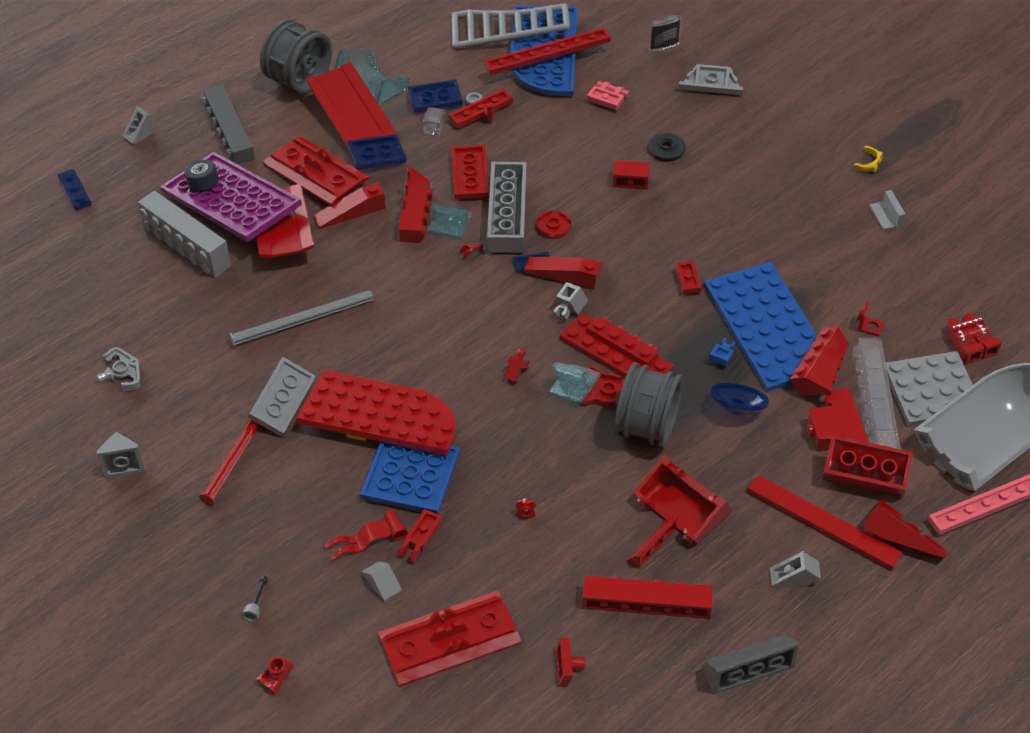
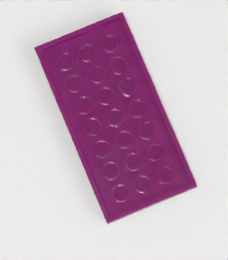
[160,152,302,242]

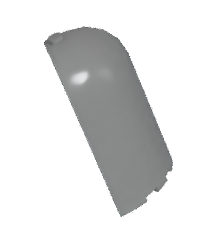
[914,363,1030,491]

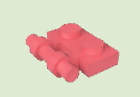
[587,81,629,111]

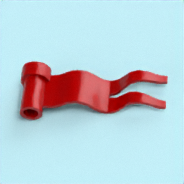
[324,510,408,562]

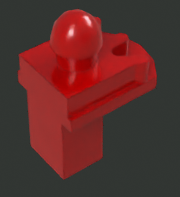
[504,348,530,382]

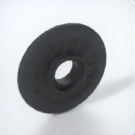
[648,133,686,160]

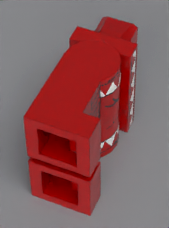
[946,313,1002,365]

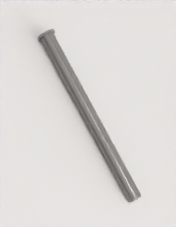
[229,290,373,347]

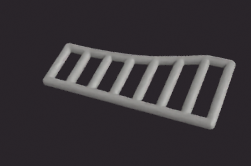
[451,3,570,49]

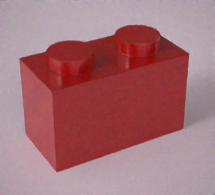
[613,160,650,190]

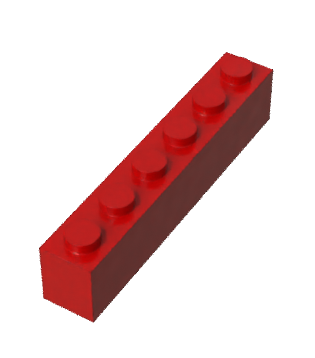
[582,575,713,619]

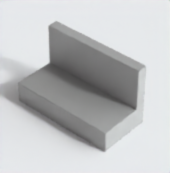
[869,190,906,231]

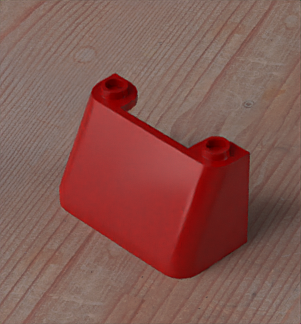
[633,455,733,544]

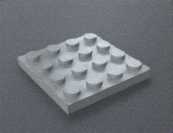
[883,351,973,427]

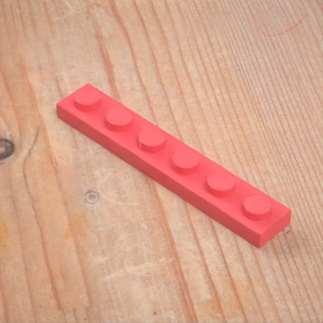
[928,474,1030,535]

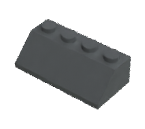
[703,635,799,694]

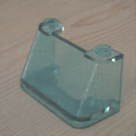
[334,48,410,106]

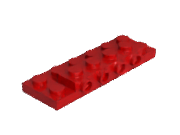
[560,312,674,378]

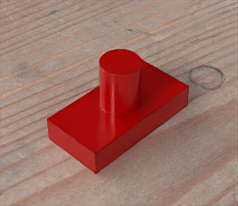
[556,637,586,687]

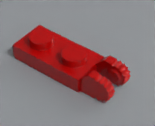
[398,509,443,563]

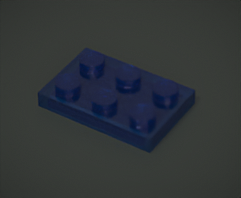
[408,79,463,113]
[347,134,407,170]

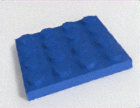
[360,442,461,514]

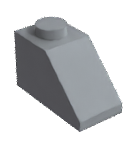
[770,551,821,587]

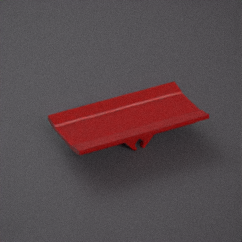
[306,61,397,154]
[263,137,370,206]
[256,183,314,258]
[378,590,521,687]

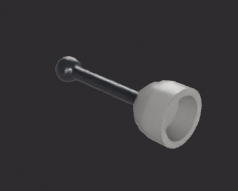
[242,576,268,622]

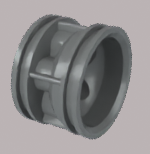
[260,19,332,94]

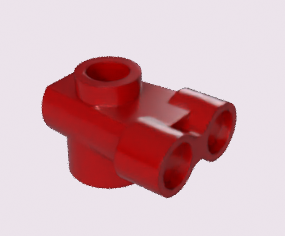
[256,656,294,694]

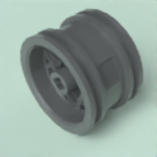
[614,362,684,448]

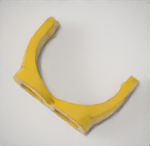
[853,146,883,172]

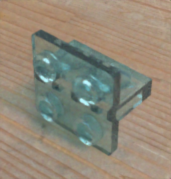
[428,203,472,239]
[550,362,601,403]

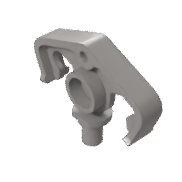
[96,347,141,392]

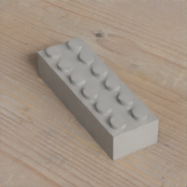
[487,162,527,253]
[138,191,231,278]

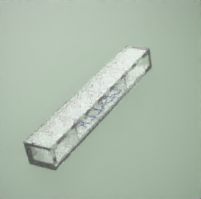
[853,338,900,449]

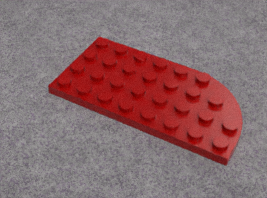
[296,370,456,456]

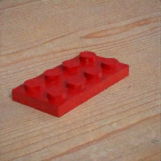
[451,144,490,199]

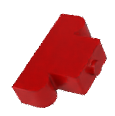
[807,387,869,451]

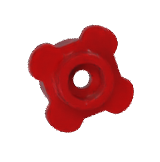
[515,498,536,518]

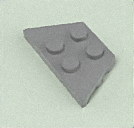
[679,64,743,95]

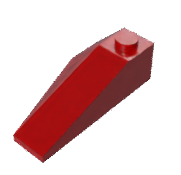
[313,182,386,229]
[524,257,604,290]
[863,500,949,558]

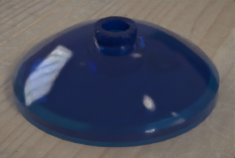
[710,383,769,415]

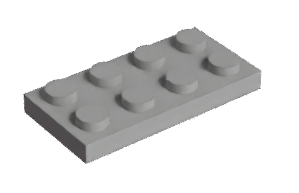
[248,357,316,437]

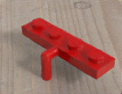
[448,88,513,129]

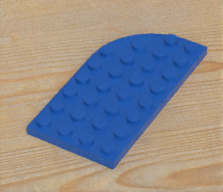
[510,5,578,96]
[704,262,817,392]

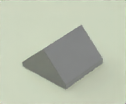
[97,432,145,478]

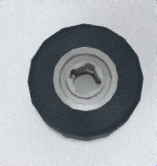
[185,160,219,191]

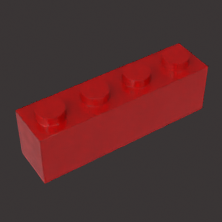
[399,167,433,243]
[790,327,849,396]

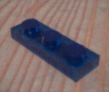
[57,169,92,211]

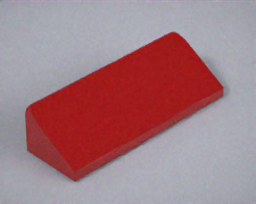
[627,516,677,569]

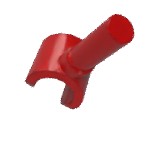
[459,244,483,258]

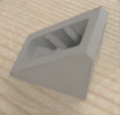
[122,107,154,144]
[361,561,402,602]

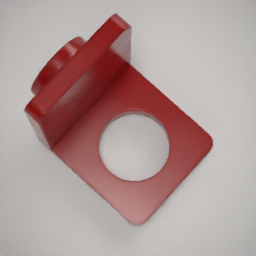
[857,302,884,336]

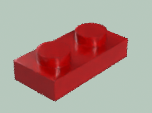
[675,261,702,295]

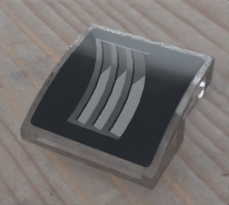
[648,15,682,51]

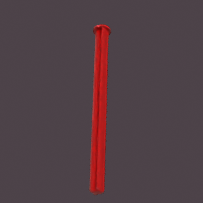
[199,419,260,505]

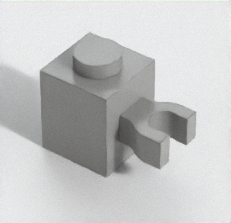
[553,282,588,319]

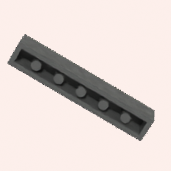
[202,85,255,165]

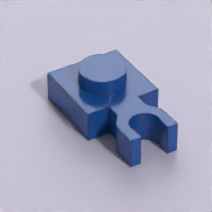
[708,338,736,367]

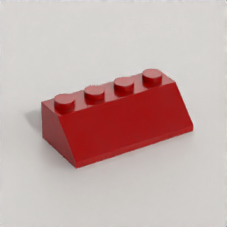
[822,435,913,497]

